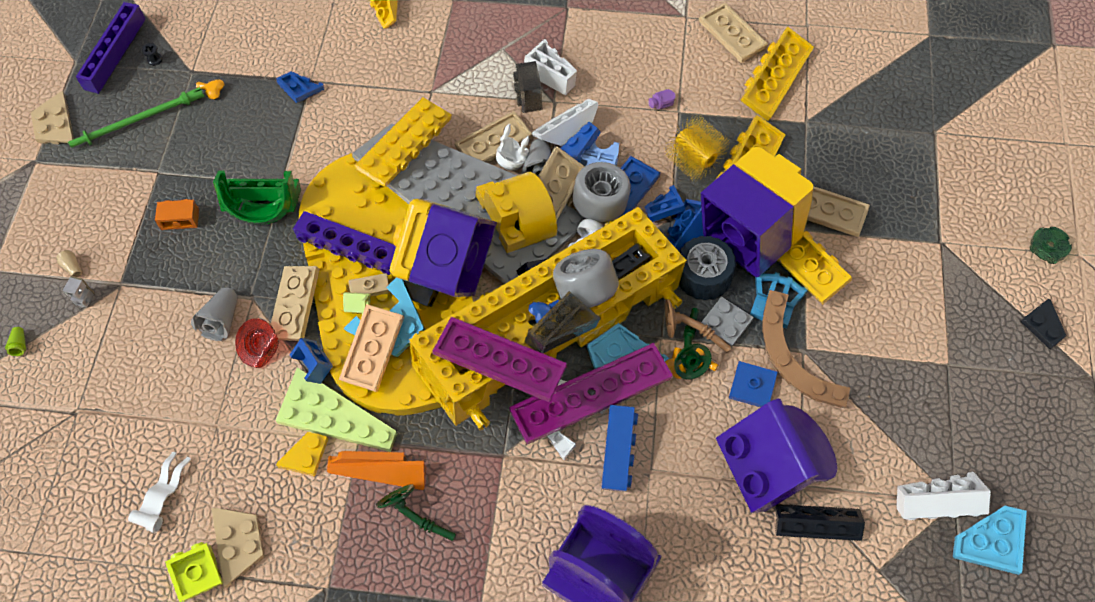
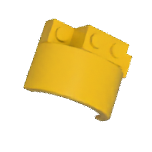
[476,172,557,253]

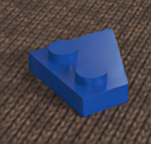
[276,71,324,103]
[644,185,686,222]

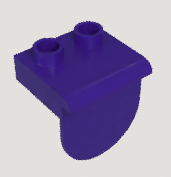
[716,398,837,513]

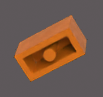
[155,199,199,230]

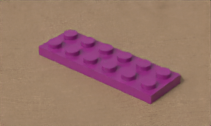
[433,317,567,402]

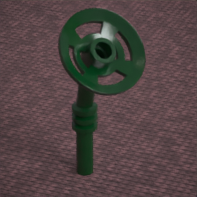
[674,308,712,380]
[376,484,457,541]

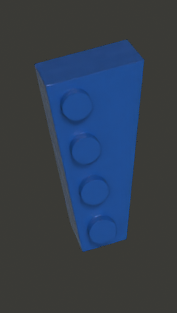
[601,405,638,492]

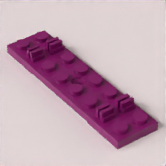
[509,343,673,445]

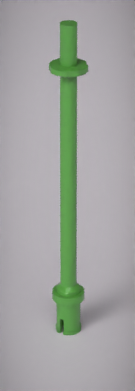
[68,87,204,148]

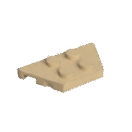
[31,91,74,145]
[212,508,265,588]

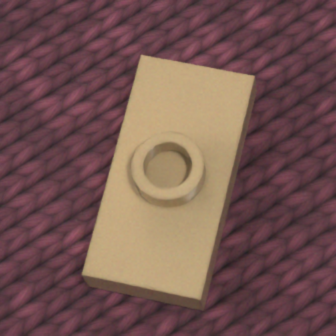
[349,273,390,297]

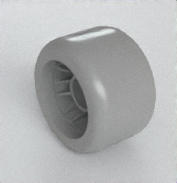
[573,162,631,223]
[553,249,619,309]

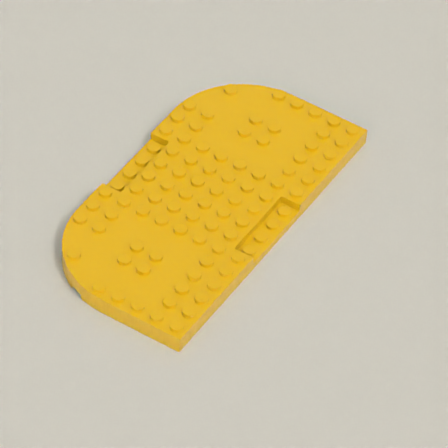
[299,153,497,416]

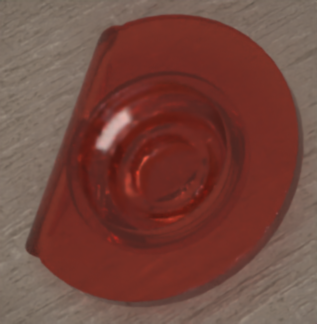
[235,318,279,368]

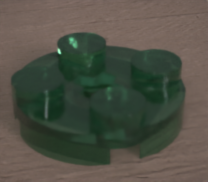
[1029,226,1072,264]

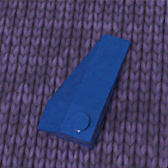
[667,199,704,252]

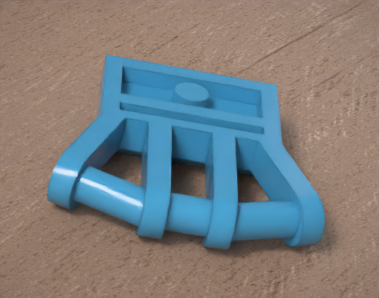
[750,272,808,329]

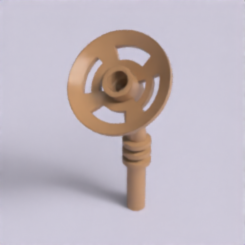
[665,299,732,353]

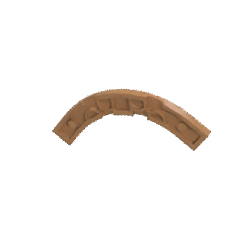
[762,290,850,409]

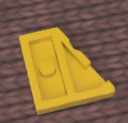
[276,432,328,477]

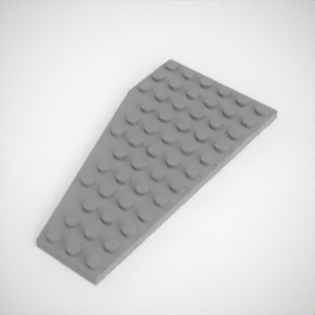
[352,123,586,284]

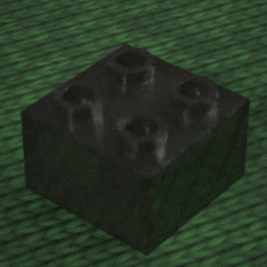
[513,61,543,113]

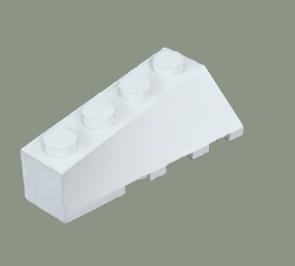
[897,472,990,520]

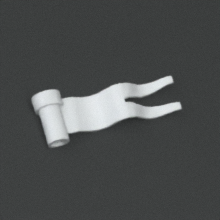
[128,452,191,533]

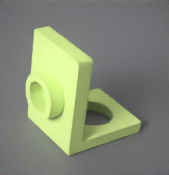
[343,292,370,315]

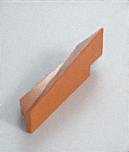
[327,451,426,490]

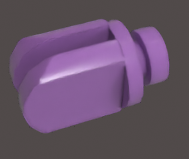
[648,89,675,109]

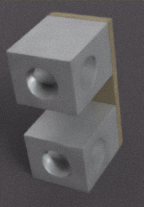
[63,276,95,308]

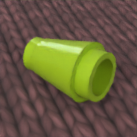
[5,327,26,356]

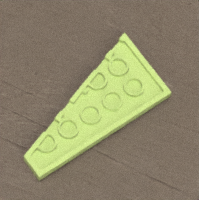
[275,367,397,452]

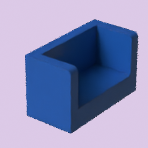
[290,338,333,384]

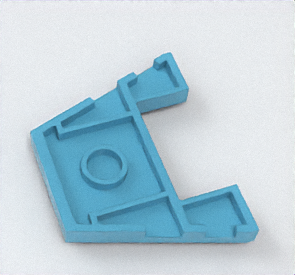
[344,277,426,357]
[587,323,669,369]

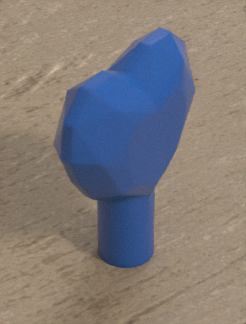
[529,300,561,326]

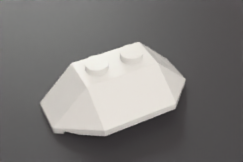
[532,99,599,146]

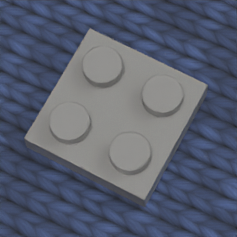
[701,297,754,347]

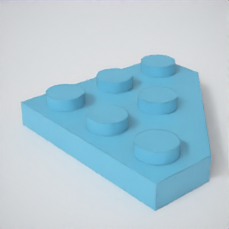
[953,506,1027,575]

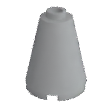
[522,139,552,176]
[191,288,238,341]

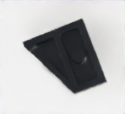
[1021,299,1067,349]

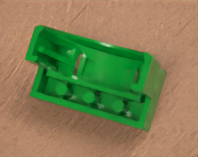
[213,171,301,225]

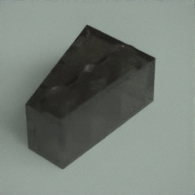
[524,291,601,353]

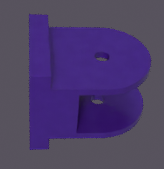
[542,505,662,602]

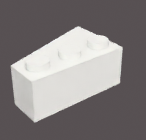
[524,39,577,95]

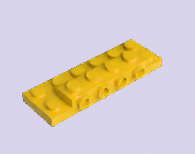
[740,27,814,121]
[355,97,452,187]
[716,115,786,179]
[777,231,852,305]

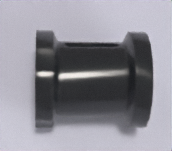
[142,43,162,66]

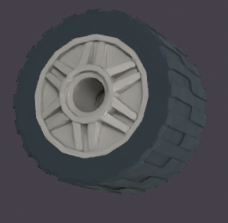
[679,236,736,300]

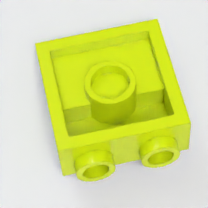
[165,542,223,602]

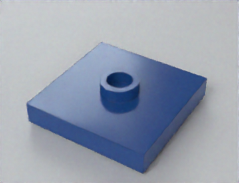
[729,361,778,408]

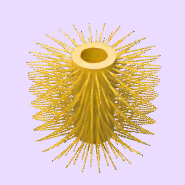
[664,115,729,181]

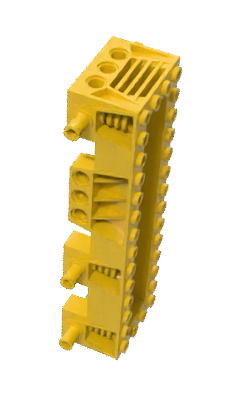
[409,207,687,430]

